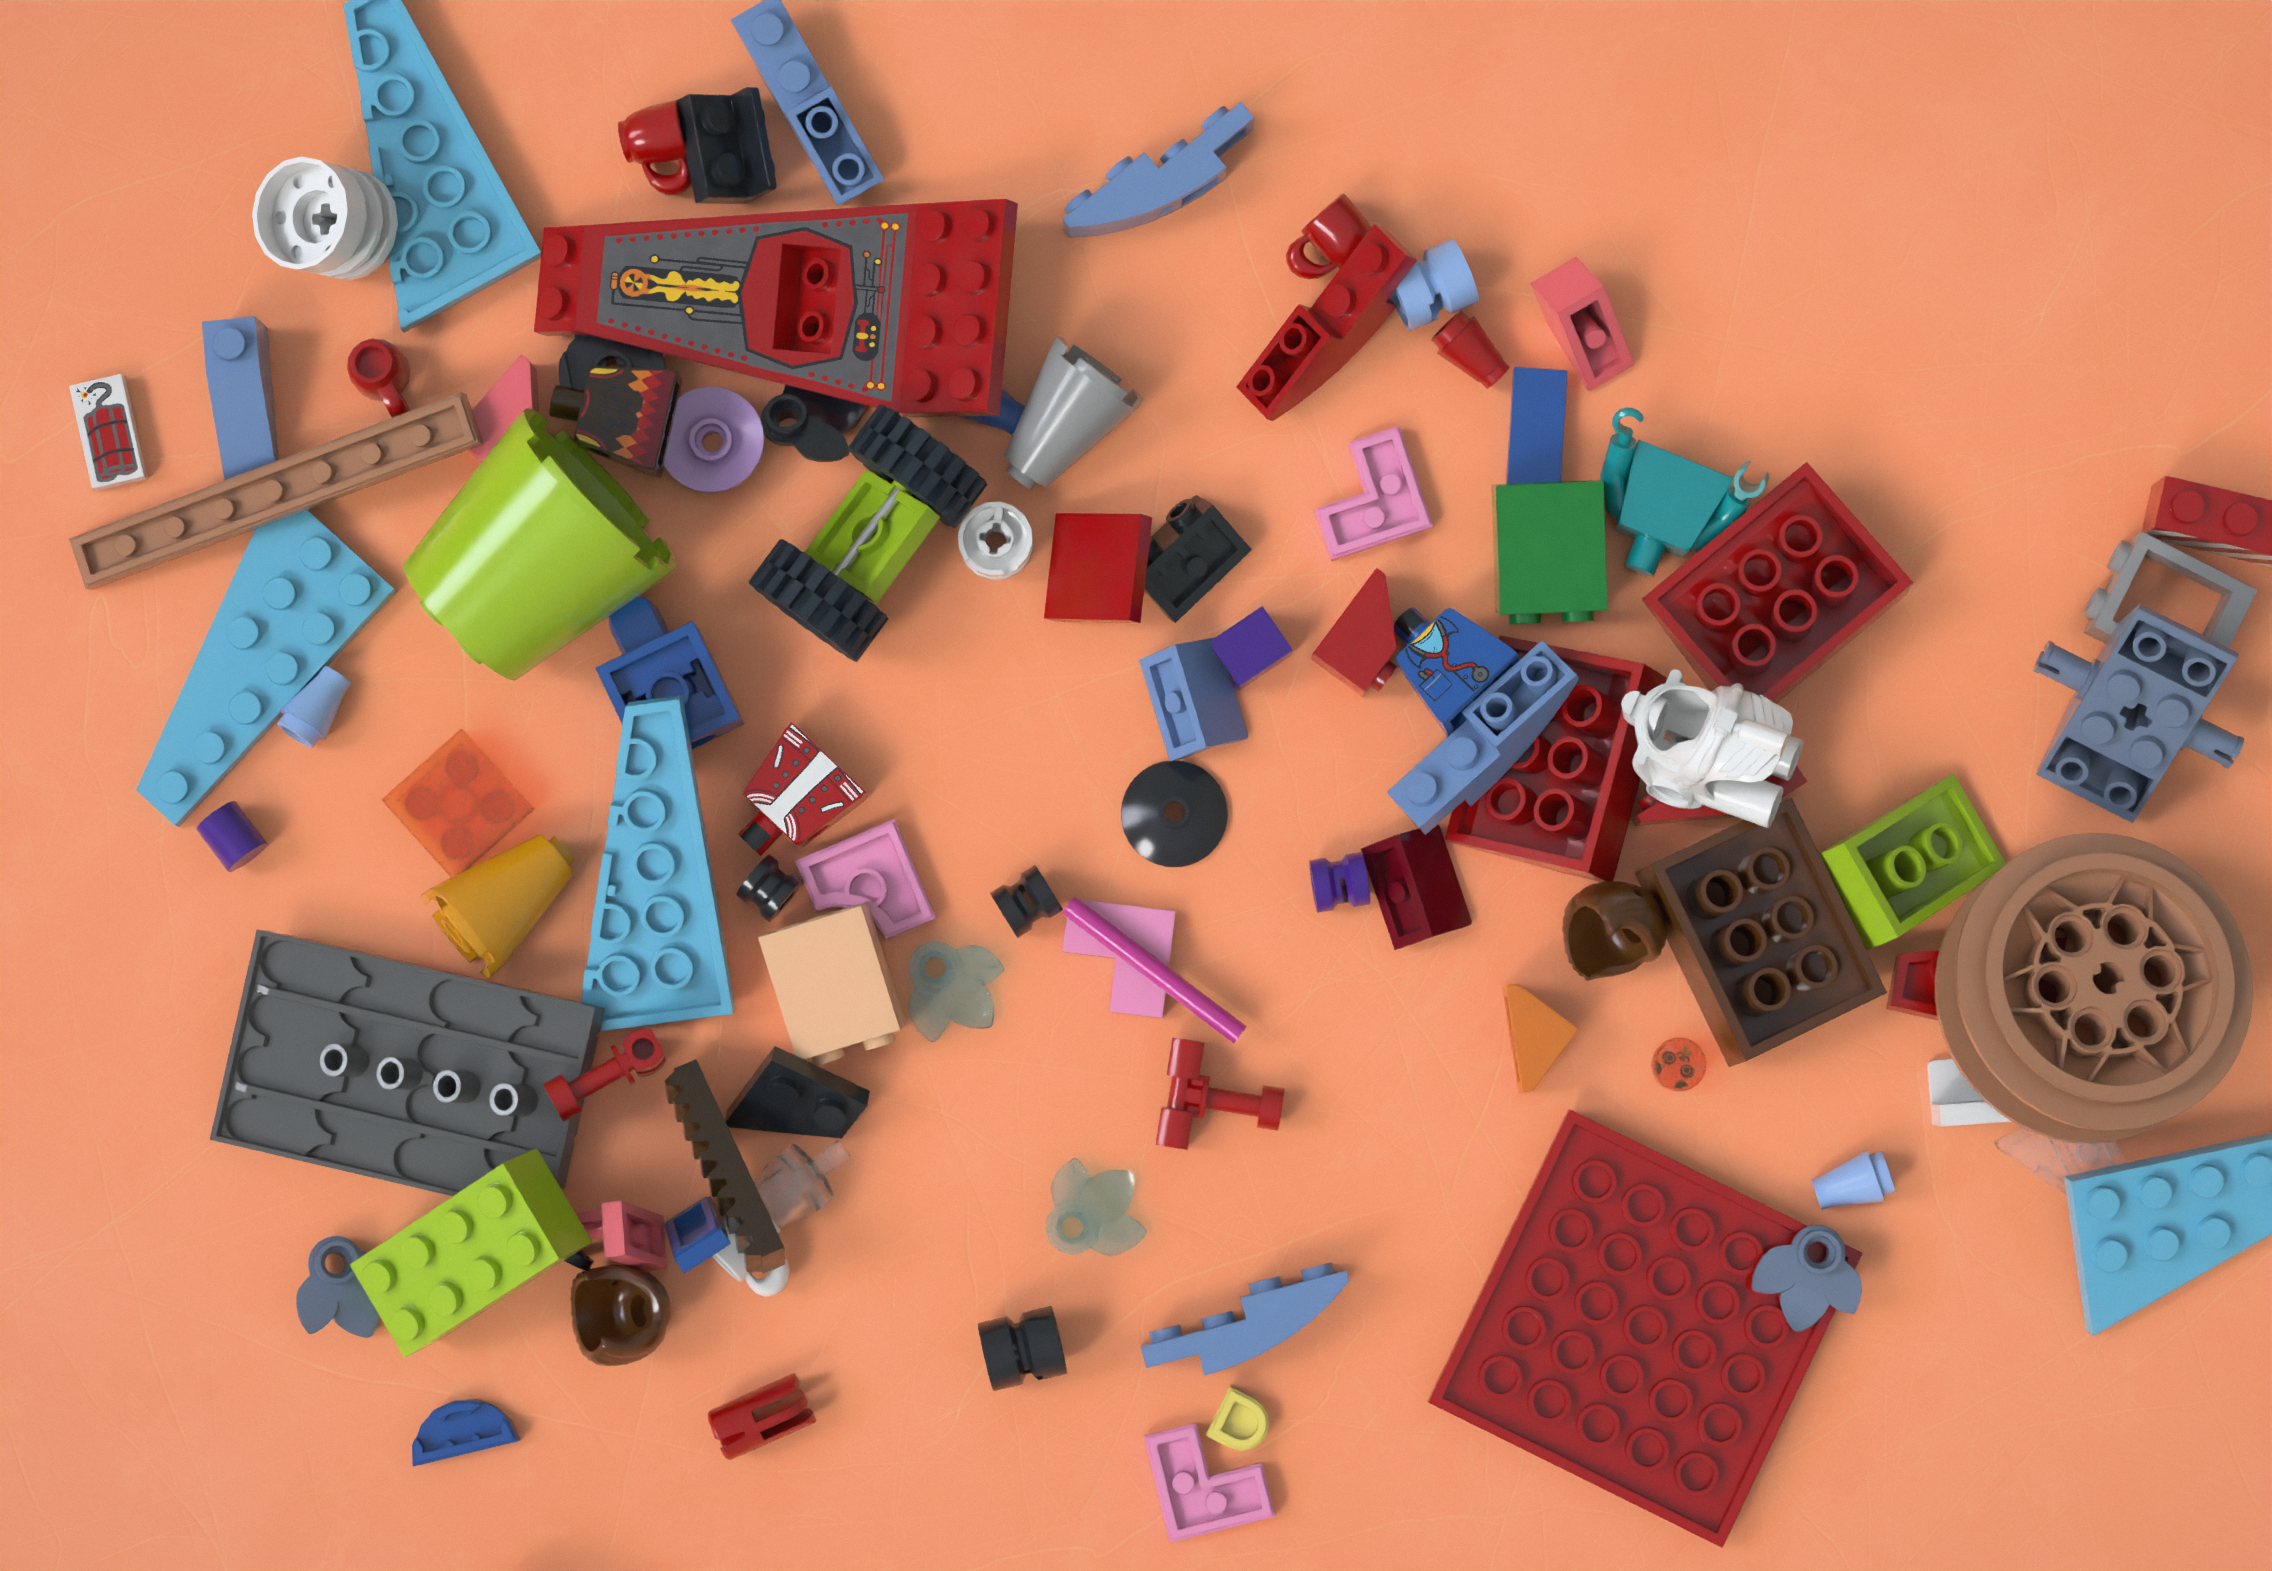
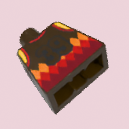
[549,366,682,478]

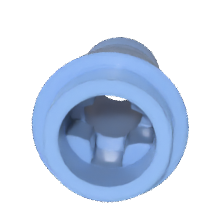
[277,666,351,749]
[1811,1150,1896,1210]

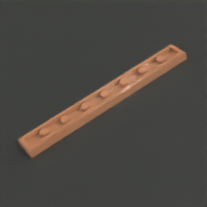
[69,392,483,590]

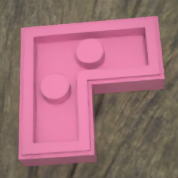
[1314,426,1433,562]
[1062,898,1176,1019]
[1144,1422,1275,1543]

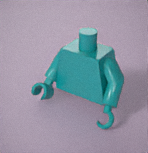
[1600,407,1770,577]

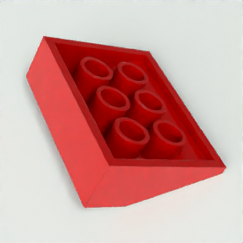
[1642,462,1914,704]
[1444,635,1667,882]

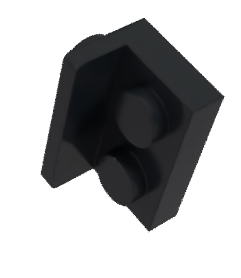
[676,87,777,204]
[1144,495,1252,623]

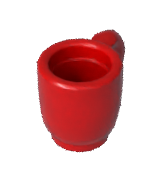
[618,100,691,195]
[1286,193,1371,280]
[347,338,411,418]

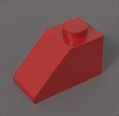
[1311,568,1398,697]

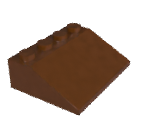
[1635,798,1887,1067]

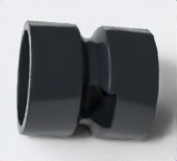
[978,1306,1068,1391]

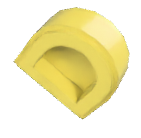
[1206,1386,1269,1451]

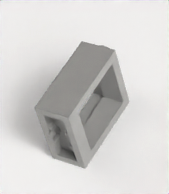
[2083,532,2258,648]

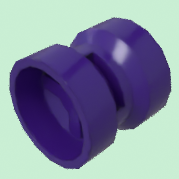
[1309,852,1370,913]

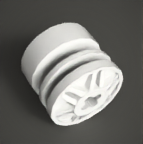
[252,156,398,281]

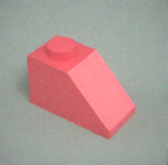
[1531,257,1634,391]
[467,354,539,462]

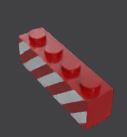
[2141,476,2272,567]

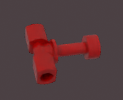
[543,1029,666,1122]
[1155,1037,1285,1150]

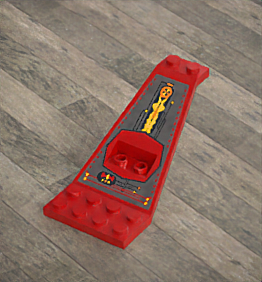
[534,199,1018,417]

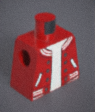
[738,722,869,856]

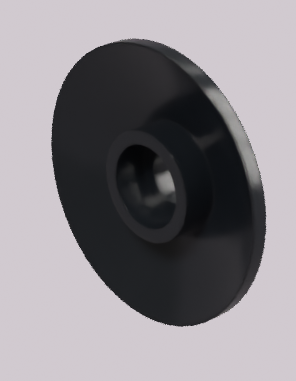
[1121,761,1228,867]

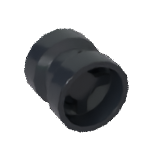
[990,865,1063,938]

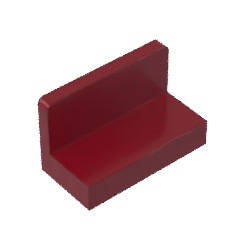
[1360,824,1472,950]

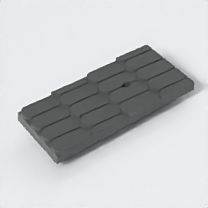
[210,929,605,1196]

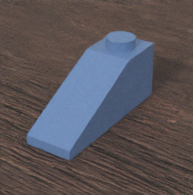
[202,316,279,480]

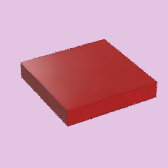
[1044,513,1152,623]

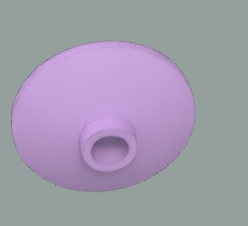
[664,386,764,493]

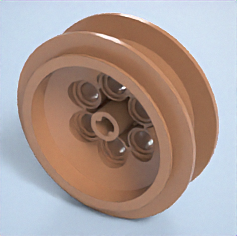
[1935,833,2253,1144]

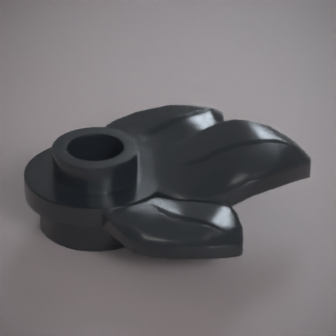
[761,385,866,462]

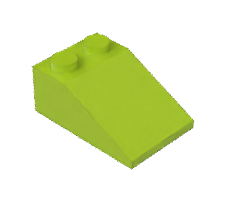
[1819,774,2006,950]

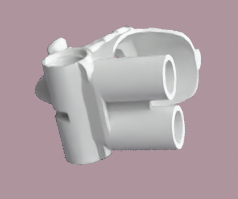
[1621,669,1803,828]

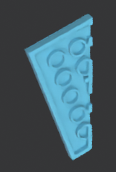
[343,0,541,333]
[136,510,397,827]
[581,695,736,1031]
[2064,1132,2272,1336]

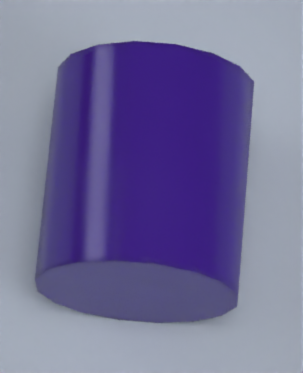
[196,801,268,872]

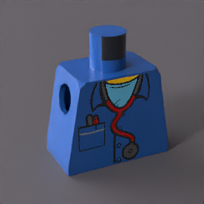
[1393,607,1520,737]

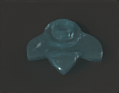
[908,941,1005,1042]
[1045,1158,1147,1256]

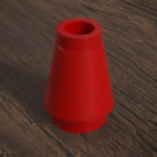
[1431,310,1510,389]

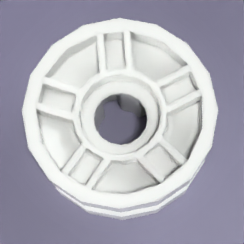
[958,501,1033,581]

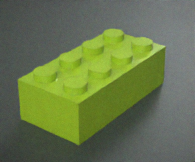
[349,1148,592,1358]

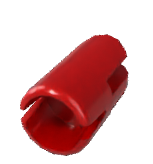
[707,1373,817,1460]

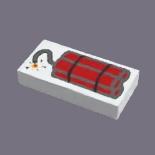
[69,374,148,491]

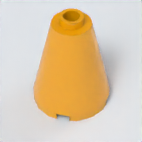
[421,834,574,978]

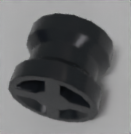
[736,854,803,922]

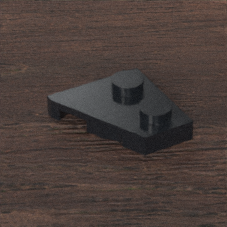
[725,1046,870,1139]

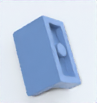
[1139,637,1248,761]

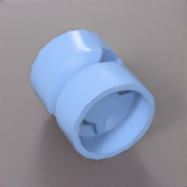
[1391,239,1479,332]

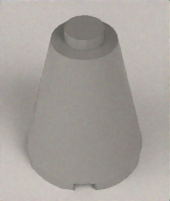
[1004,336,1144,489]

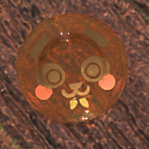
[1651,1037,1707,1092]

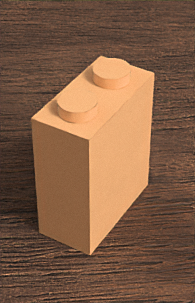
[758,901,906,1066]

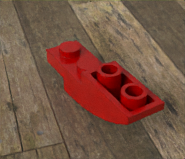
[1236,224,1418,421]

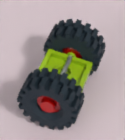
[748,404,988,662]

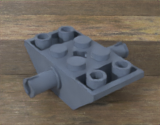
[2033,604,2244,823]

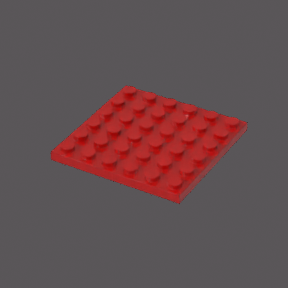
[1427,1109,1863,1548]

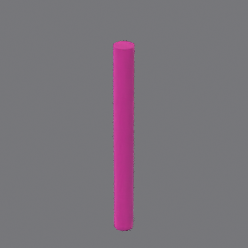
[1062,897,1247,1043]

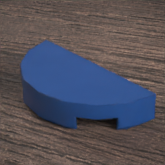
[412,1399,521,1467]

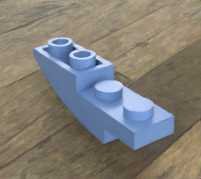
[730,0,884,206]
[1062,102,1254,238]
[1387,640,1579,835]
[1141,1262,1349,1376]

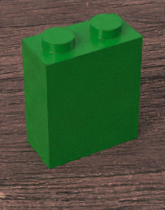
[1491,480,1608,624]

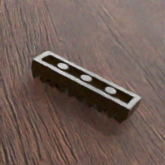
[665,1059,785,1274]

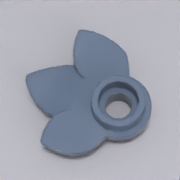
[1752,1225,1862,1332]
[296,1236,379,1338]

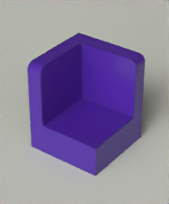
[1211,606,1293,691]

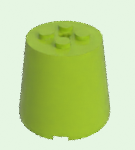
[403,408,677,681]

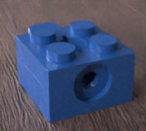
[596,597,745,750]

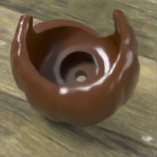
[1562,881,1667,981]
[570,1264,671,1366]

